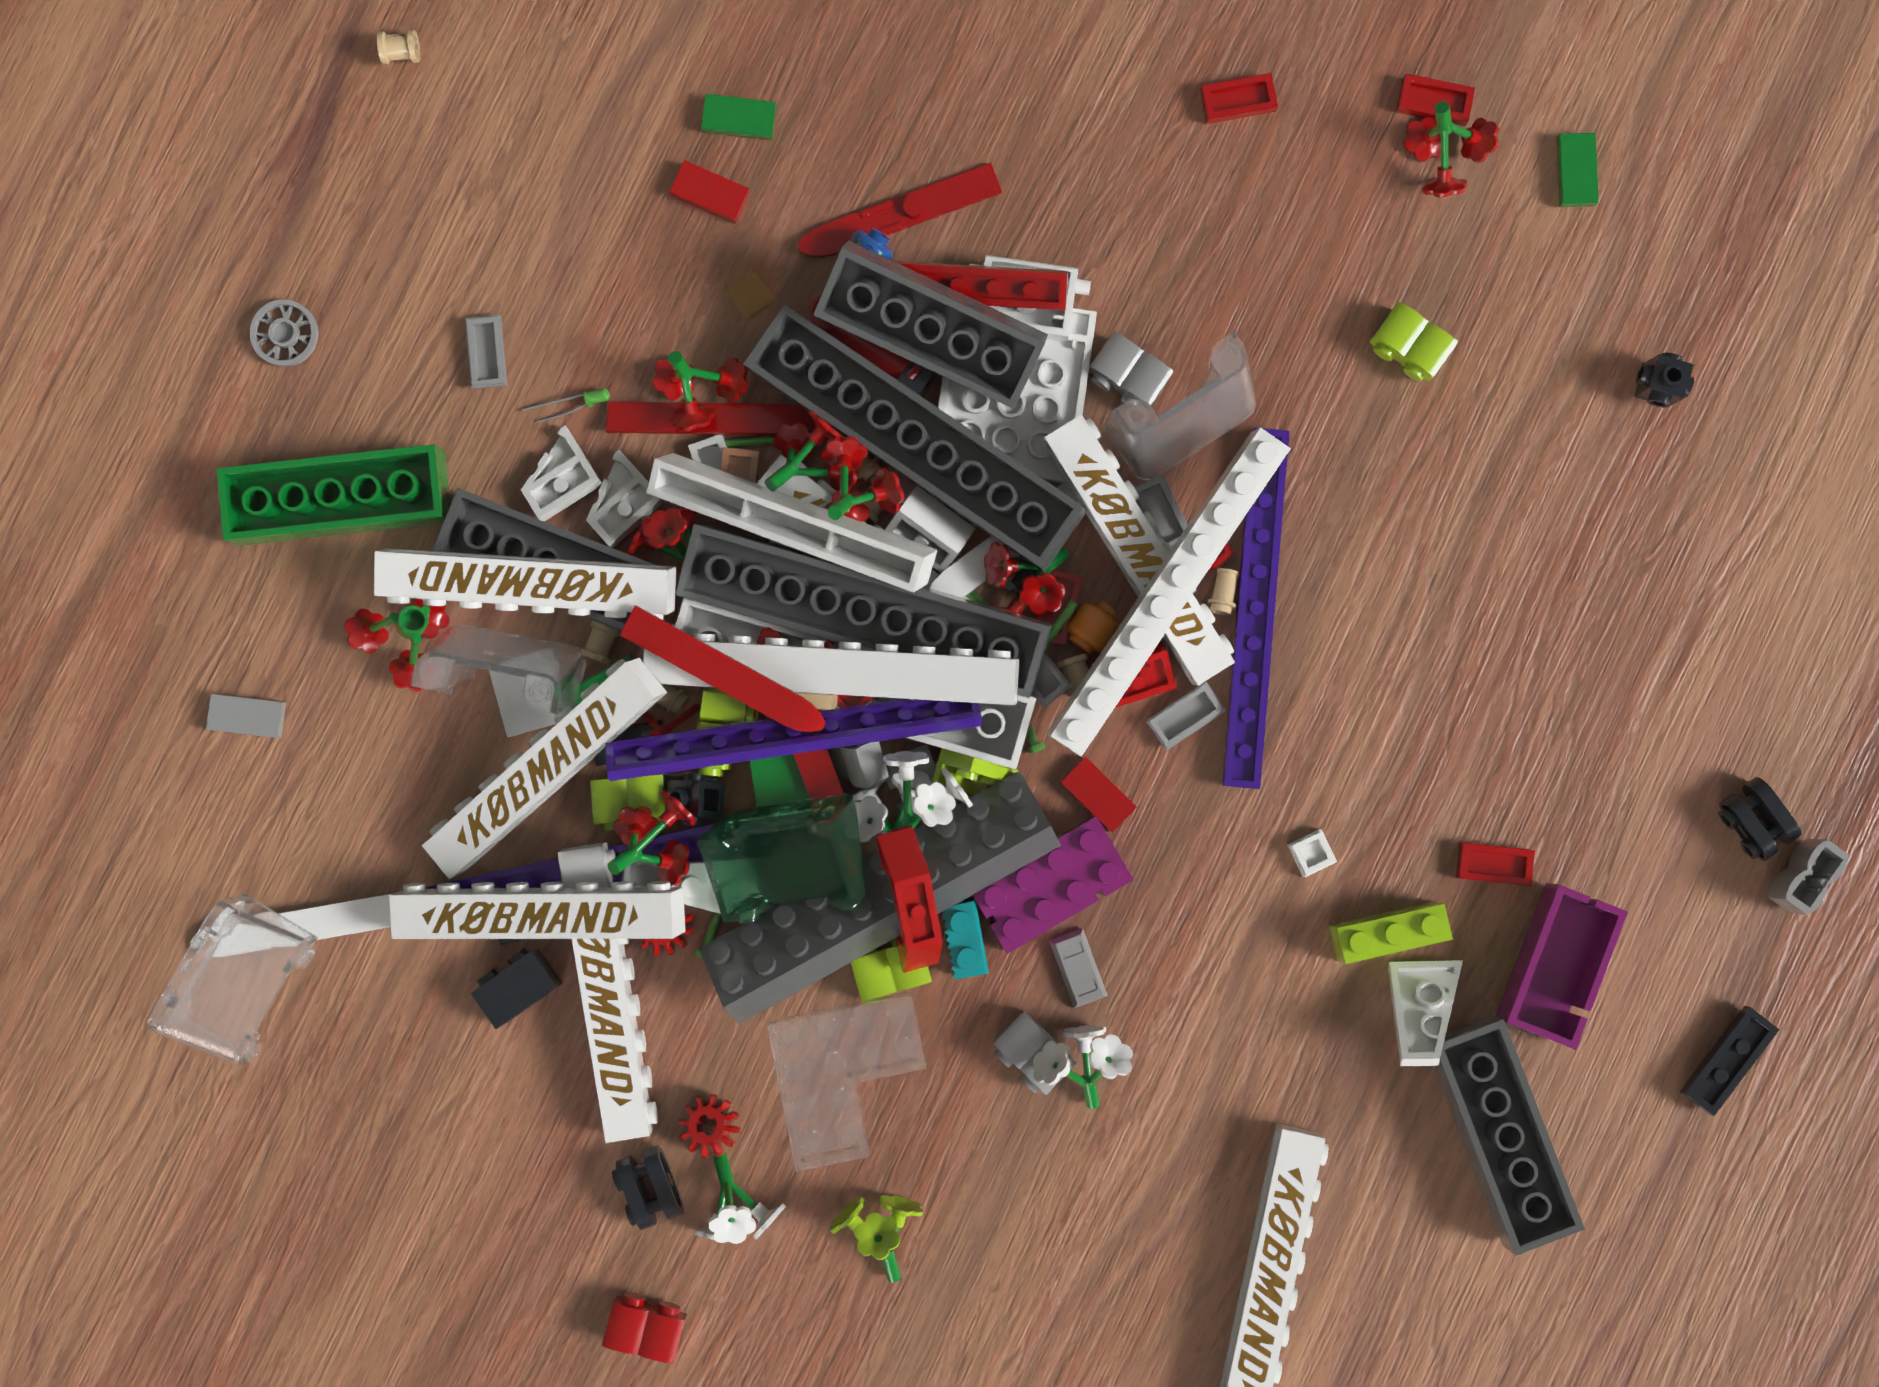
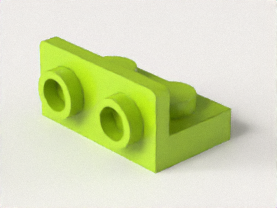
[932,748,1019,795]

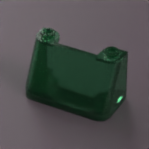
[698,794,866,924]

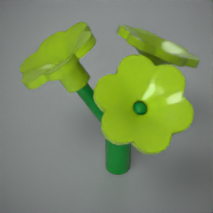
[830,1195,923,1283]

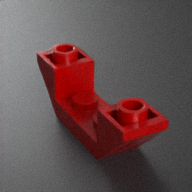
[875,825,943,973]

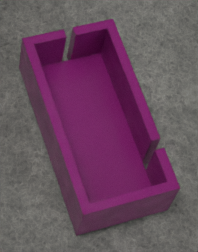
[973,816,1134,954]
[1496,883,1628,1050]

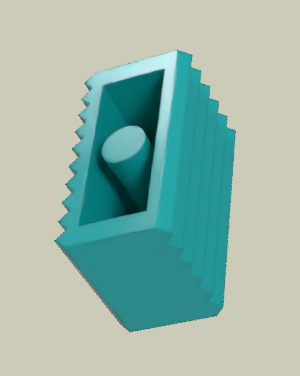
[942,899,989,980]

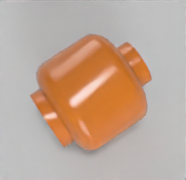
[1067,600,1120,656]

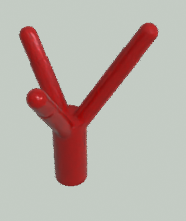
[642,704,700,737]

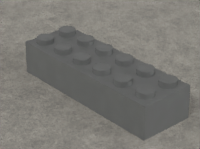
[814,241,1048,409]
[432,488,654,631]
[1434,1014,1585,1256]

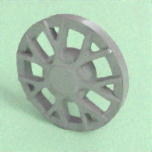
[250,299,319,367]

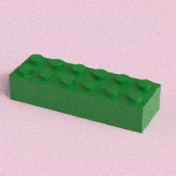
[216,444,451,546]

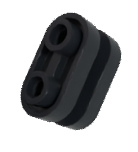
[1718,777,1802,861]
[612,1145,684,1230]

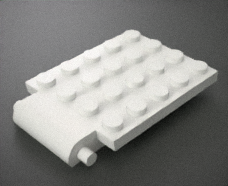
[938,255,1097,484]

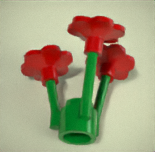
[344,598,450,692]

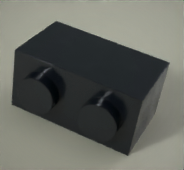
[471,948,563,1029]

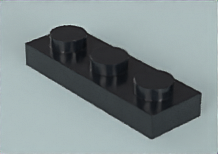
[1680,1006,1780,1116]

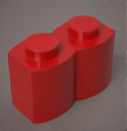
[602,1293,687,1364]

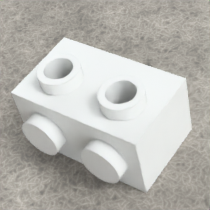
[885,486,976,573]

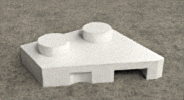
[521,425,602,521]
[586,450,666,548]

